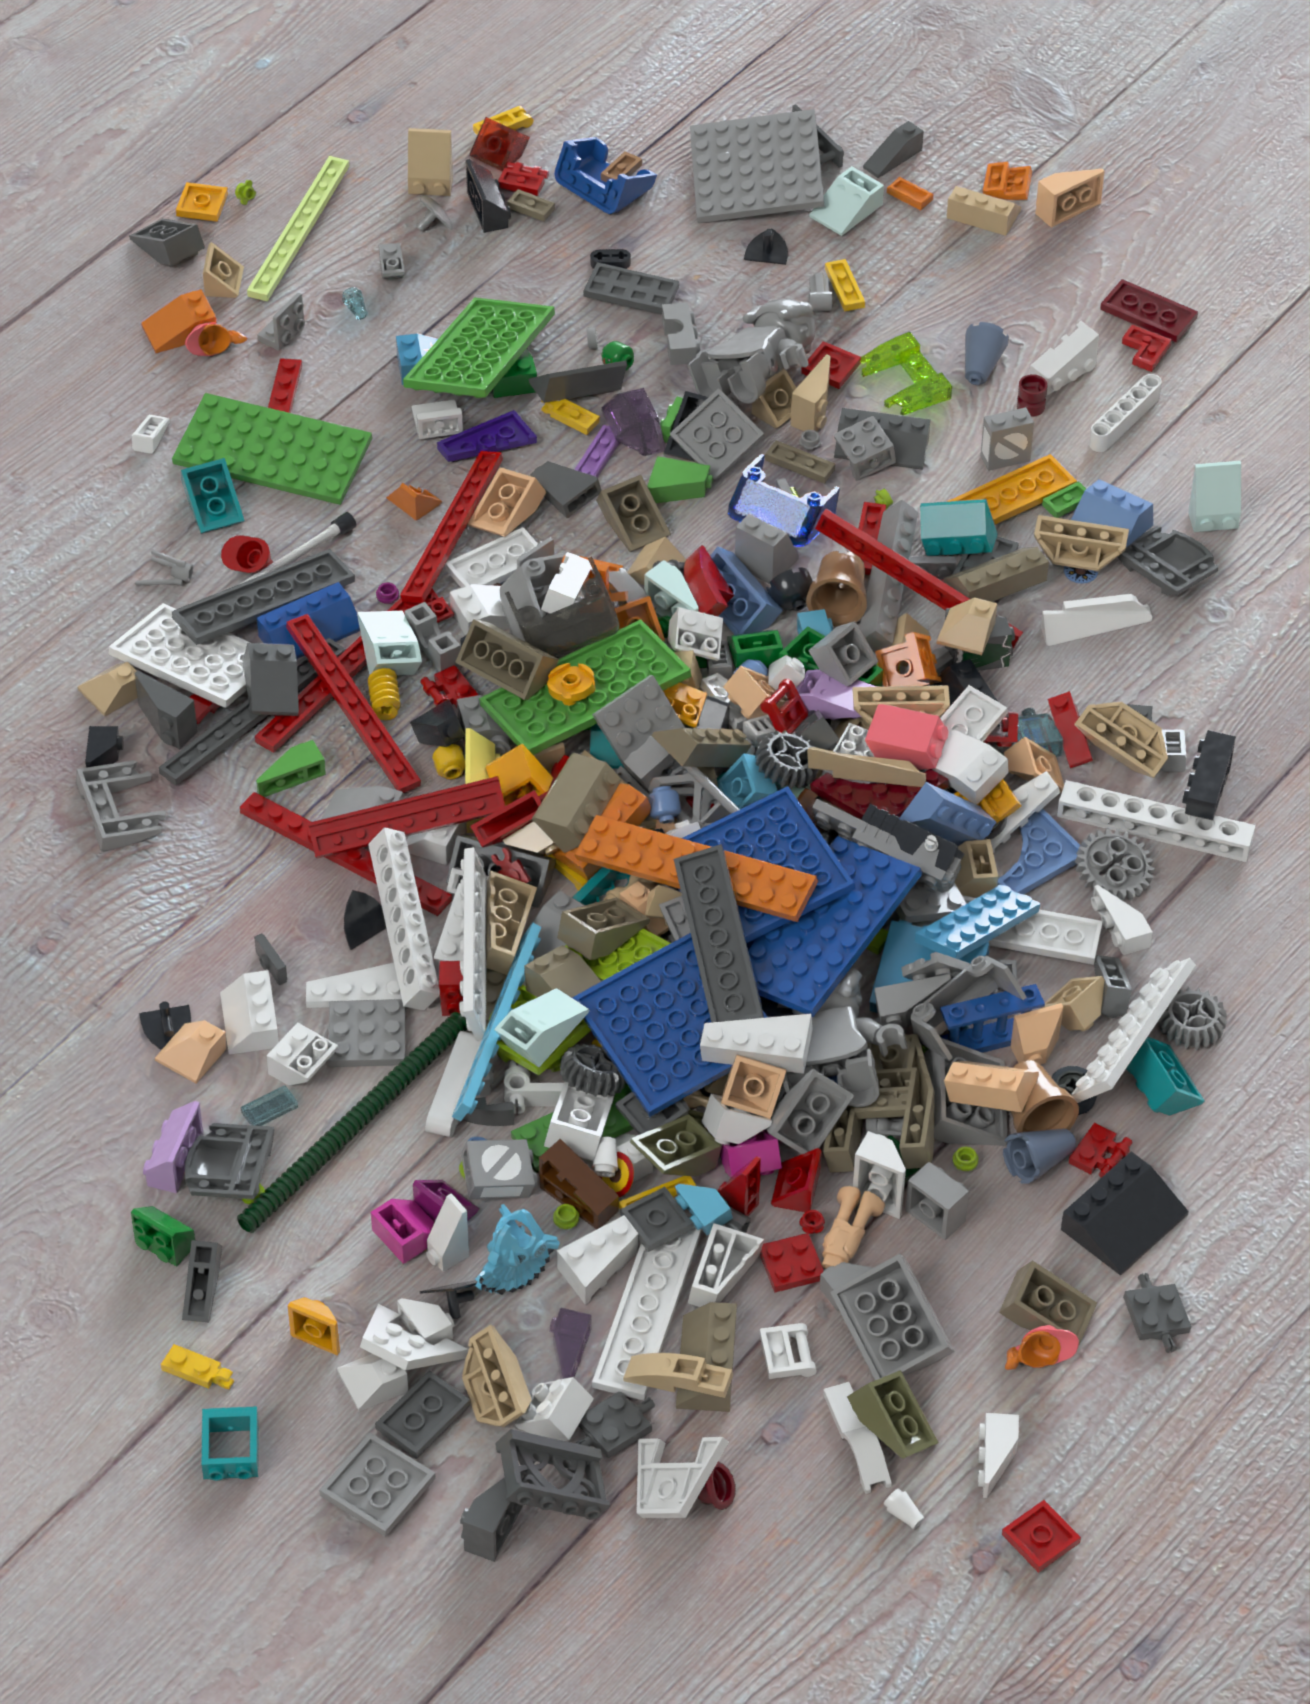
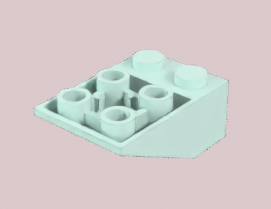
[809,166,884,236]
[357,611,422,676]
[494,988,590,1067]

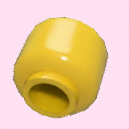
[432,744,465,780]

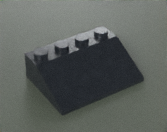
[1061,1151,1189,1276]

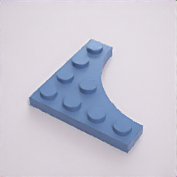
[997,809,1080,895]

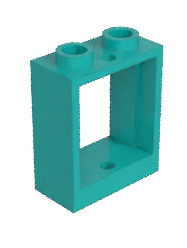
[201,1406,259,1481]

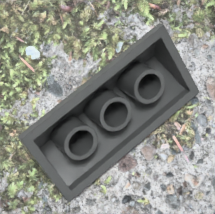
[529,361,627,403]

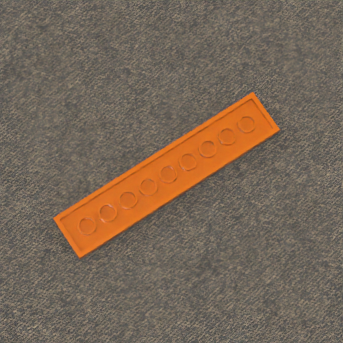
[575,815,818,922]

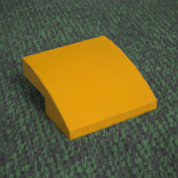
[954,779,1022,823]

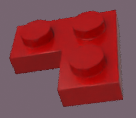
[1122,325,1172,372]

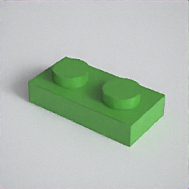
[659,396,683,443]
[1042,481,1086,518]

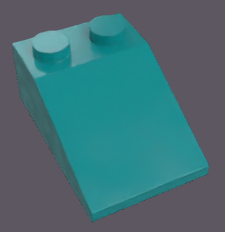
[181,458,245,534]

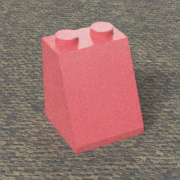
[865,704,948,770]

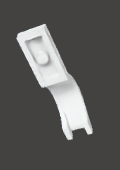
[823,1382,892,1494]

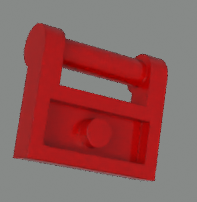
[760,679,808,734]

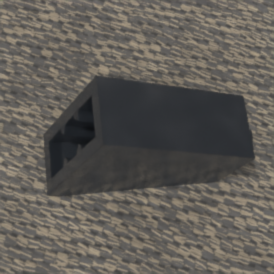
[410,700,465,747]

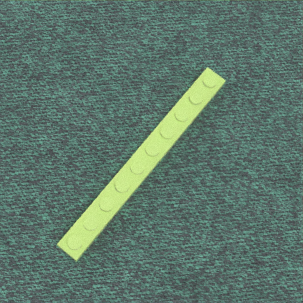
[247,156,349,302]

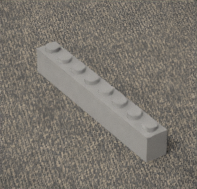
[859,500,918,654]

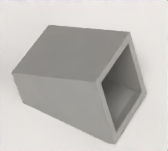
[735,514,799,584]

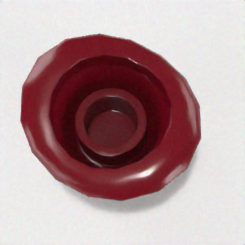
[697,1461,736,1510]

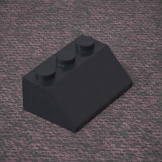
[466,159,511,233]
[930,659,1000,728]

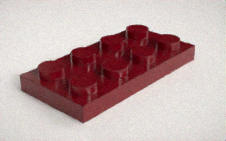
[1100,279,1198,343]

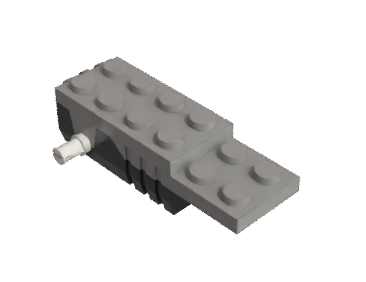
[812,799,965,893]

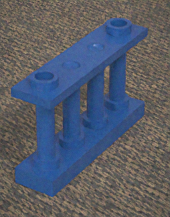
[940,984,1045,1053]

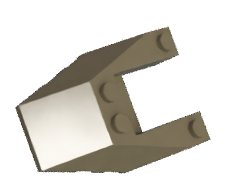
[823,1034,935,1173]

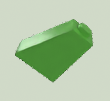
[647,456,713,503]

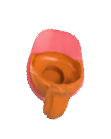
[185,323,248,356]
[1005,1325,1079,1370]

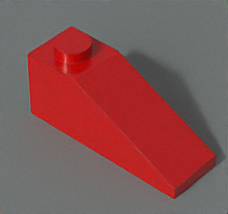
[1047,691,1093,769]
[718,1156,761,1217]

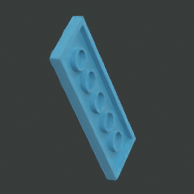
[914,885,1040,959]

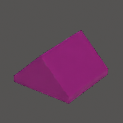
[413,1180,480,1222]

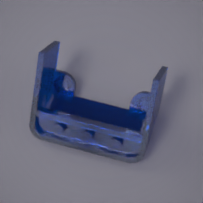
[727,454,840,547]

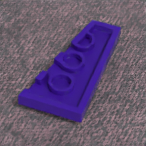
[437,410,537,462]

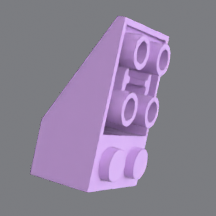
[796,669,876,720]

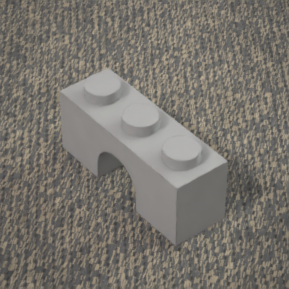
[662,302,700,365]
[405,602,461,672]

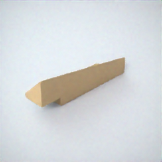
[807,747,926,787]

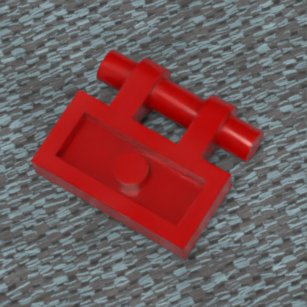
[498,162,549,196]
[420,665,479,708]
[1069,1122,1132,1178]

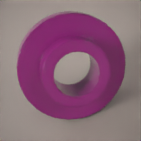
[376,582,399,604]

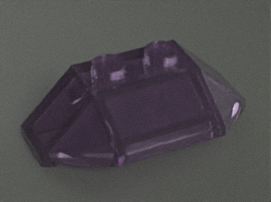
[601,388,665,456]

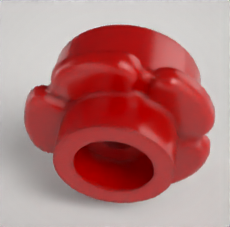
[799,1210,825,1234]

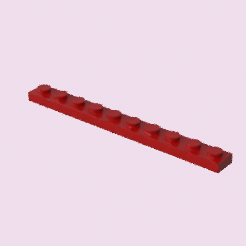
[400,451,503,604]
[815,509,1023,649]
[255,598,417,753]
[286,614,421,793]
[240,792,452,917]

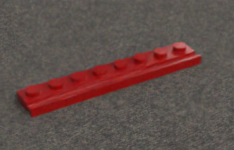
[308,776,505,858]

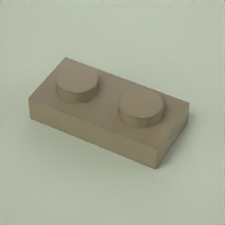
[507,189,555,222]

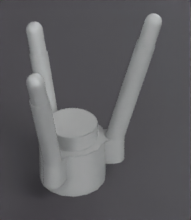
[135,550,193,586]

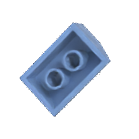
[1071,479,1154,547]

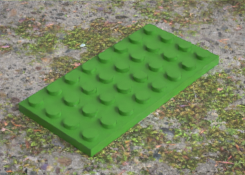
[403,297,555,398]
[172,393,373,505]
[479,619,692,755]

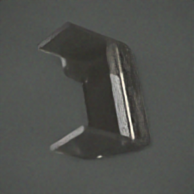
[505,557,620,658]

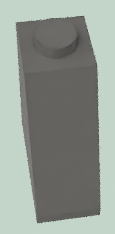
[530,461,602,518]

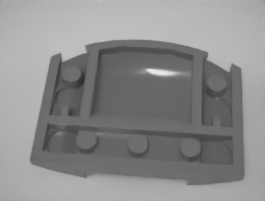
[1118,526,1218,595]
[185,1123,275,1199]

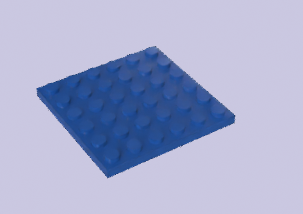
[678,786,856,943]
[572,933,768,1117]

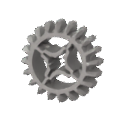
[1158,986,1227,1050]

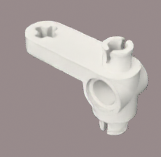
[504,1060,564,1114]

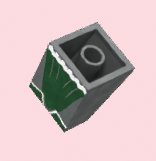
[945,608,1015,671]

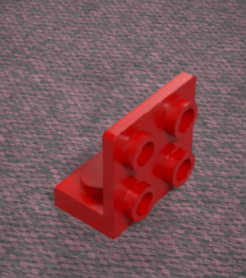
[983,712,1018,747]

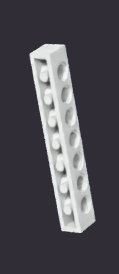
[1057,780,1255,862]
[368,827,440,1011]

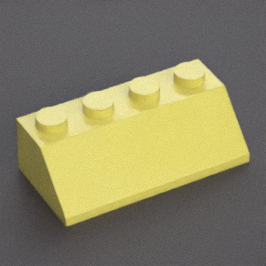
[465,728,500,833]

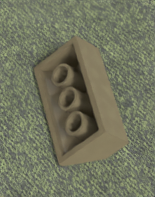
[944,547,1049,602]
[455,619,559,700]
[651,728,752,767]
[532,753,622,853]
[676,1302,737,1412]

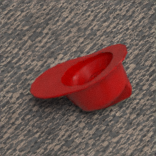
[221,535,273,574]

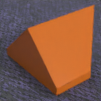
[386,483,442,521]

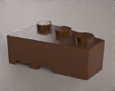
[539,1139,619,1230]

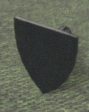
[744,228,788,265]
[344,890,386,950]
[139,1001,191,1050]
[419,1280,477,1319]

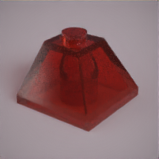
[469,117,530,172]

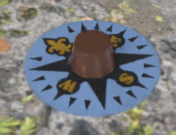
[1064,566,1098,584]

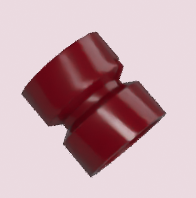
[1017,374,1048,417]

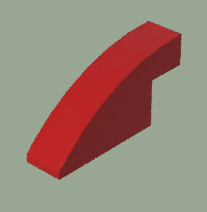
[684,545,735,617]
[470,790,548,848]

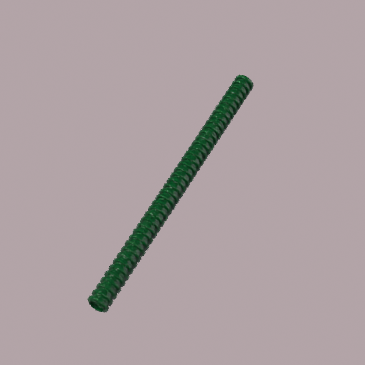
[237,1012,468,1233]

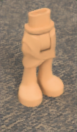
[821,1186,885,1269]

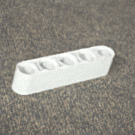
[1089,374,1162,452]
[425,1031,482,1137]

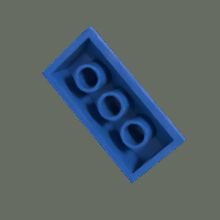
[257,582,360,659]

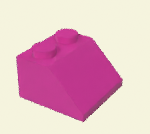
[720,1129,782,1178]

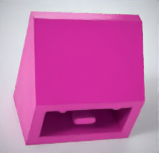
[371,1199,435,1264]

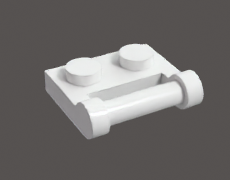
[759,1323,817,1379]

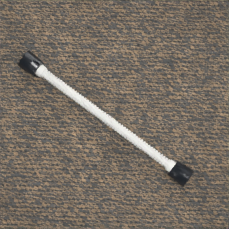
[240,512,356,584]

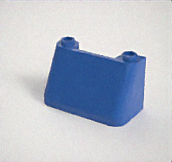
[554,137,657,214]

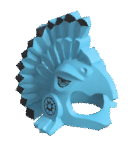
[475,1204,560,1295]

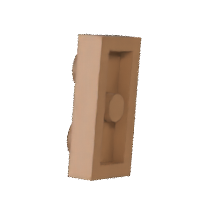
[601,151,642,182]

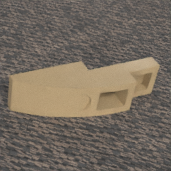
[623,1353,733,1398]

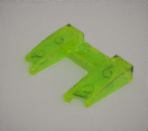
[861,332,952,416]

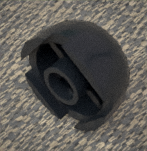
[766,567,813,611]

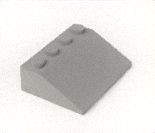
[924,1038,1007,1146]
[830,1254,955,1380]

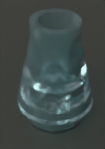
[342,287,368,320]

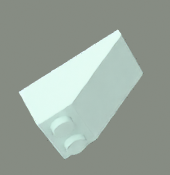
[1188,461,1241,532]
[644,560,698,617]

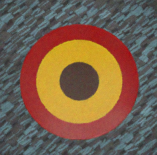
[599,1152,634,1198]

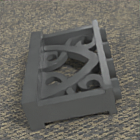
[495,1429,610,1520]

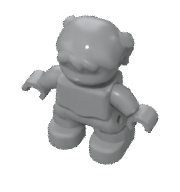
[687,299,815,403]
[783,967,908,1107]

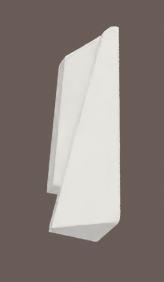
[1041,594,1152,646]

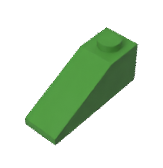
[256,740,326,797]

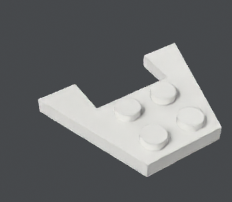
[360,1304,469,1370]
[637,1437,729,1518]

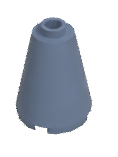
[965,322,1009,385]
[1003,1128,1076,1184]

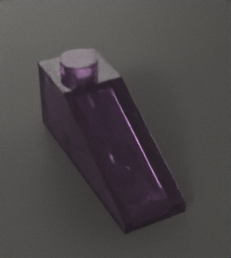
[550,1308,592,1380]

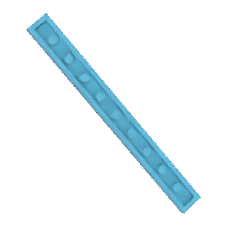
[452,923,541,1121]

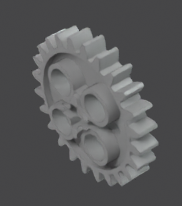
[1075,828,1155,901]

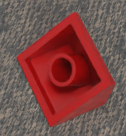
[771,1148,822,1212]

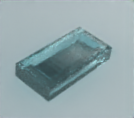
[240,1085,298,1126]

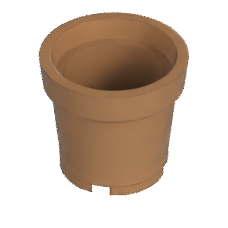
[806,551,867,627]
[1010,1060,1079,1133]

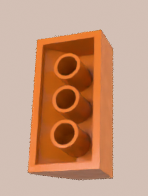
[552,783,651,881]

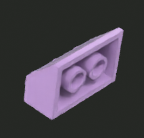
[143,1101,203,1193]

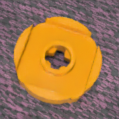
[547,663,596,706]

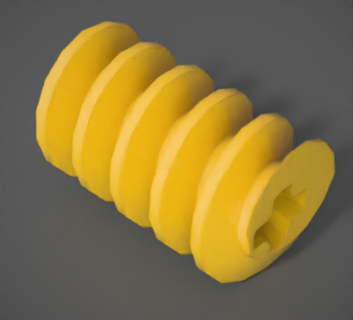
[368,668,401,721]

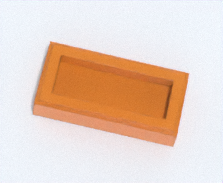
[887,177,934,210]

